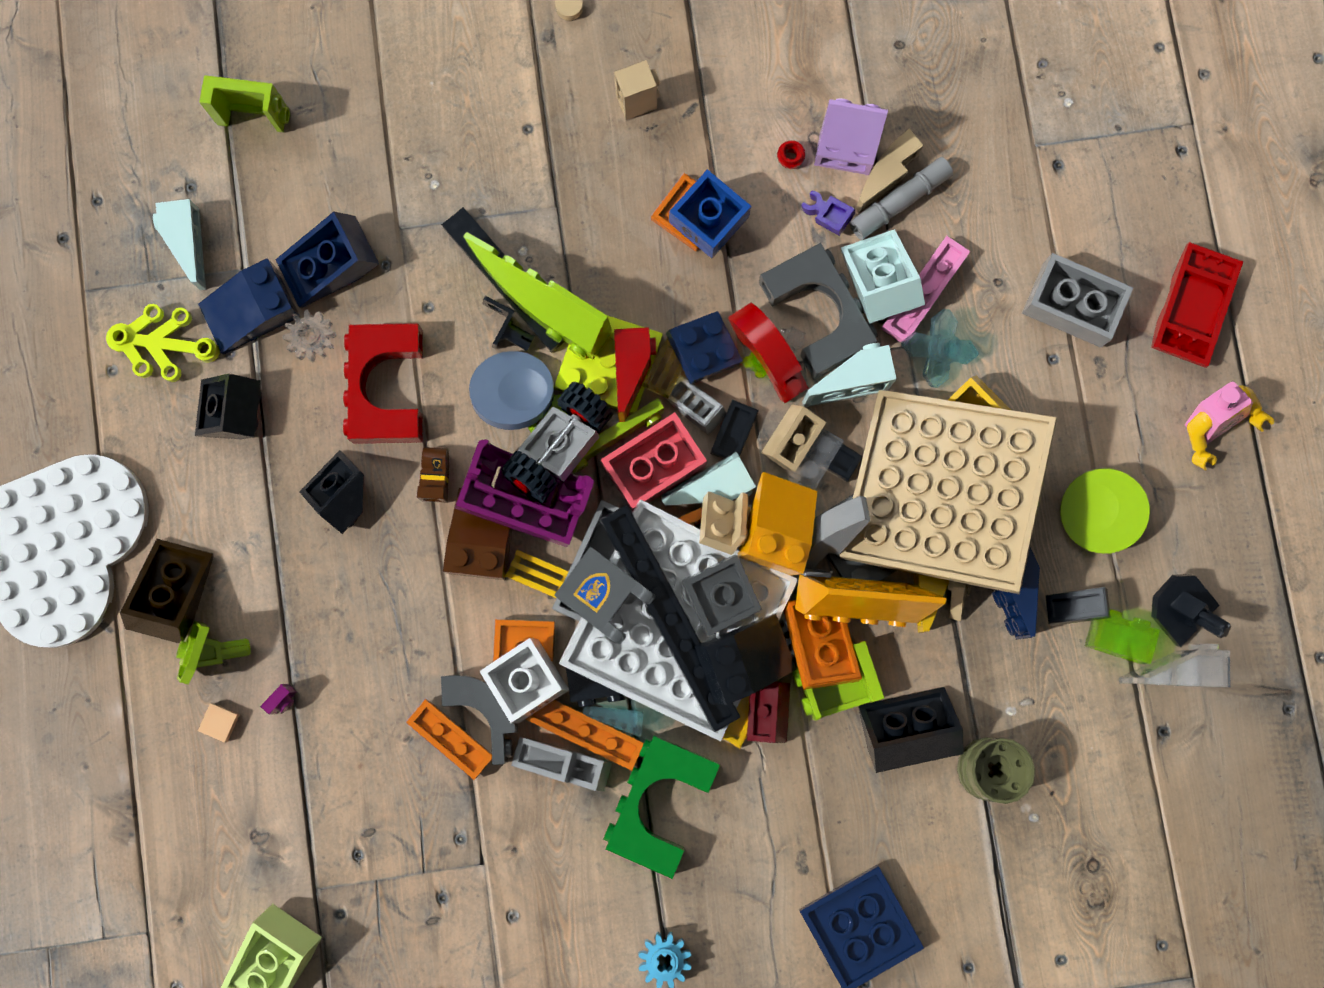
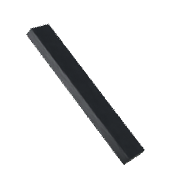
[441,207,565,353]

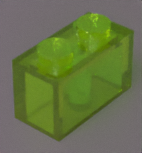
[1084,609,1160,665]

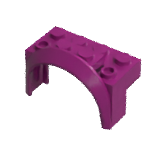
[455,439,594,547]

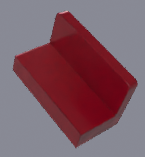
[747,682,790,743]

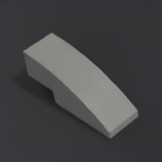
[805,496,870,569]
[511,737,612,791]

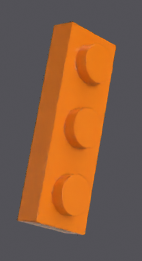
[406,699,492,780]

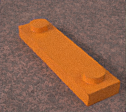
[525,700,644,771]

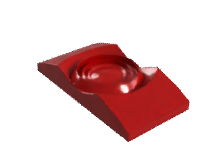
[1151,242,1243,368]

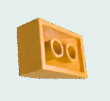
[738,472,818,576]

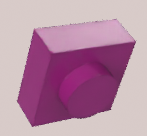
[260,684,297,715]

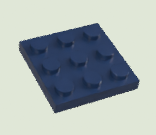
[799,865,924,988]

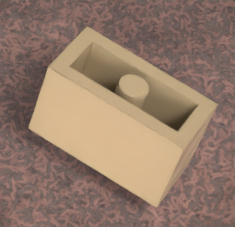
[614,60,660,120]
[761,405,827,472]

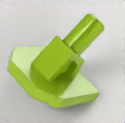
[176,620,251,685]

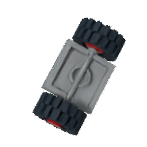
[501,382,613,503]

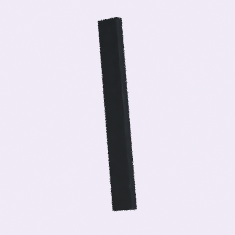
[599,505,740,732]

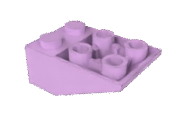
[814,99,888,175]

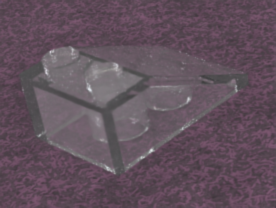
[1119,644,1231,687]

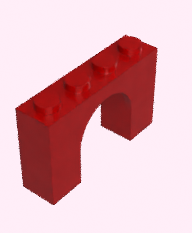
[343,323,423,444]

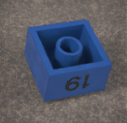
[669,169,751,259]

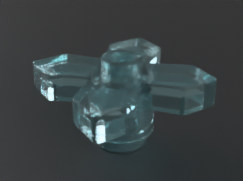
[901,309,979,388]

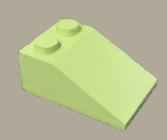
[221,904,322,988]

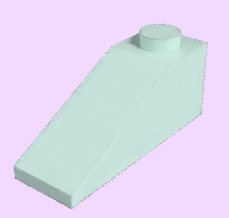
[153,199,206,290]
[661,452,756,505]

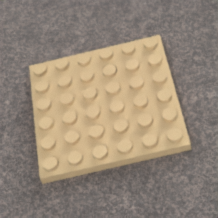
[839,390,1057,594]

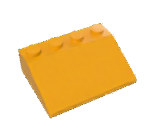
[795,574,946,627]

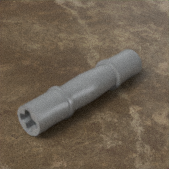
[849,157,953,240]

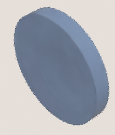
[469,351,554,430]

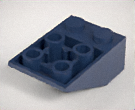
[992,546,1040,640]

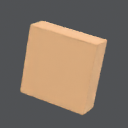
[198,703,240,743]

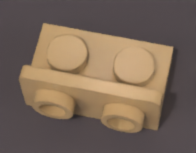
[699,491,750,555]

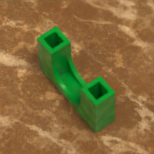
[603,735,720,879]

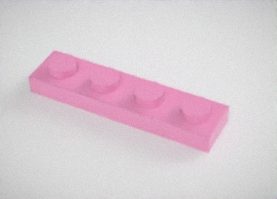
[881,236,970,345]

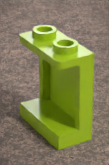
[199,75,290,132]
[792,641,885,720]

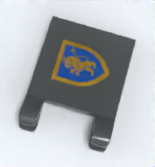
[554,547,656,644]

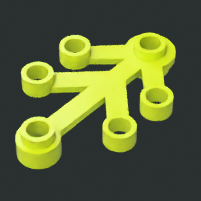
[106,304,220,382]

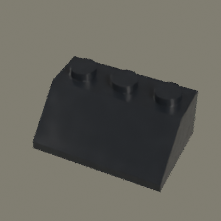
[858,687,964,773]

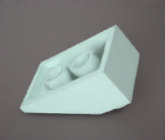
[841,229,925,323]
[802,343,896,407]

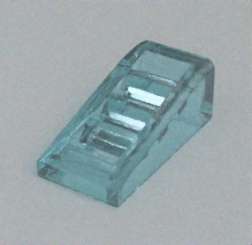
[583,706,644,736]

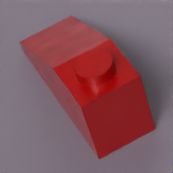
[614,327,656,422]

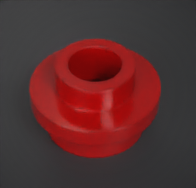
[777,140,805,169]

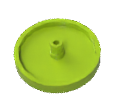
[1060,468,1150,554]

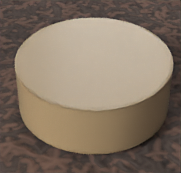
[555,0,583,21]

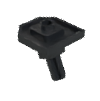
[1151,574,1231,647]

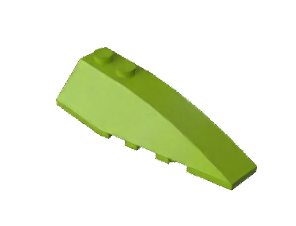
[463,232,612,360]

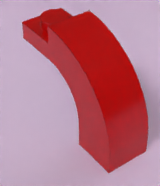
[728,302,808,403]

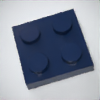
[666,311,743,384]

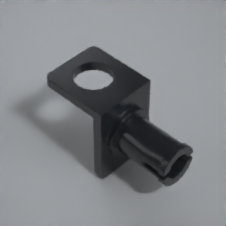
[482,296,535,351]

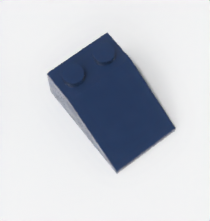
[275,211,379,308]
[198,258,300,355]

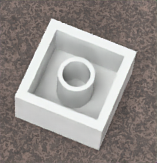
[480,638,569,723]

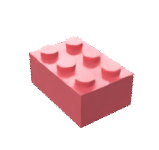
[601,412,707,512]

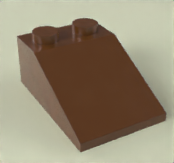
[443,488,512,581]

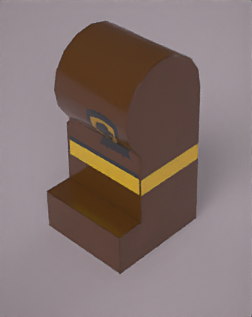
[417,447,449,503]

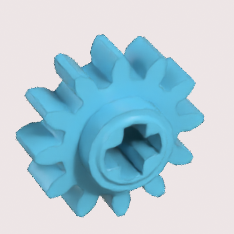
[638,932,691,988]

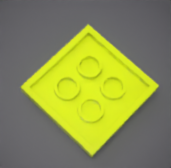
[554,315,663,414]

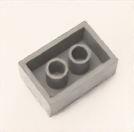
[1022,253,1134,347]

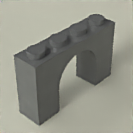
[759,243,878,380]

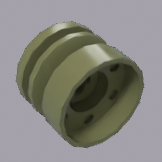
[957,737,1035,804]

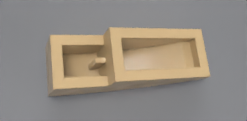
[856,128,923,213]

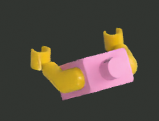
[1185,381,1274,471]

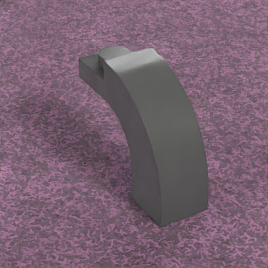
[441,675,518,765]

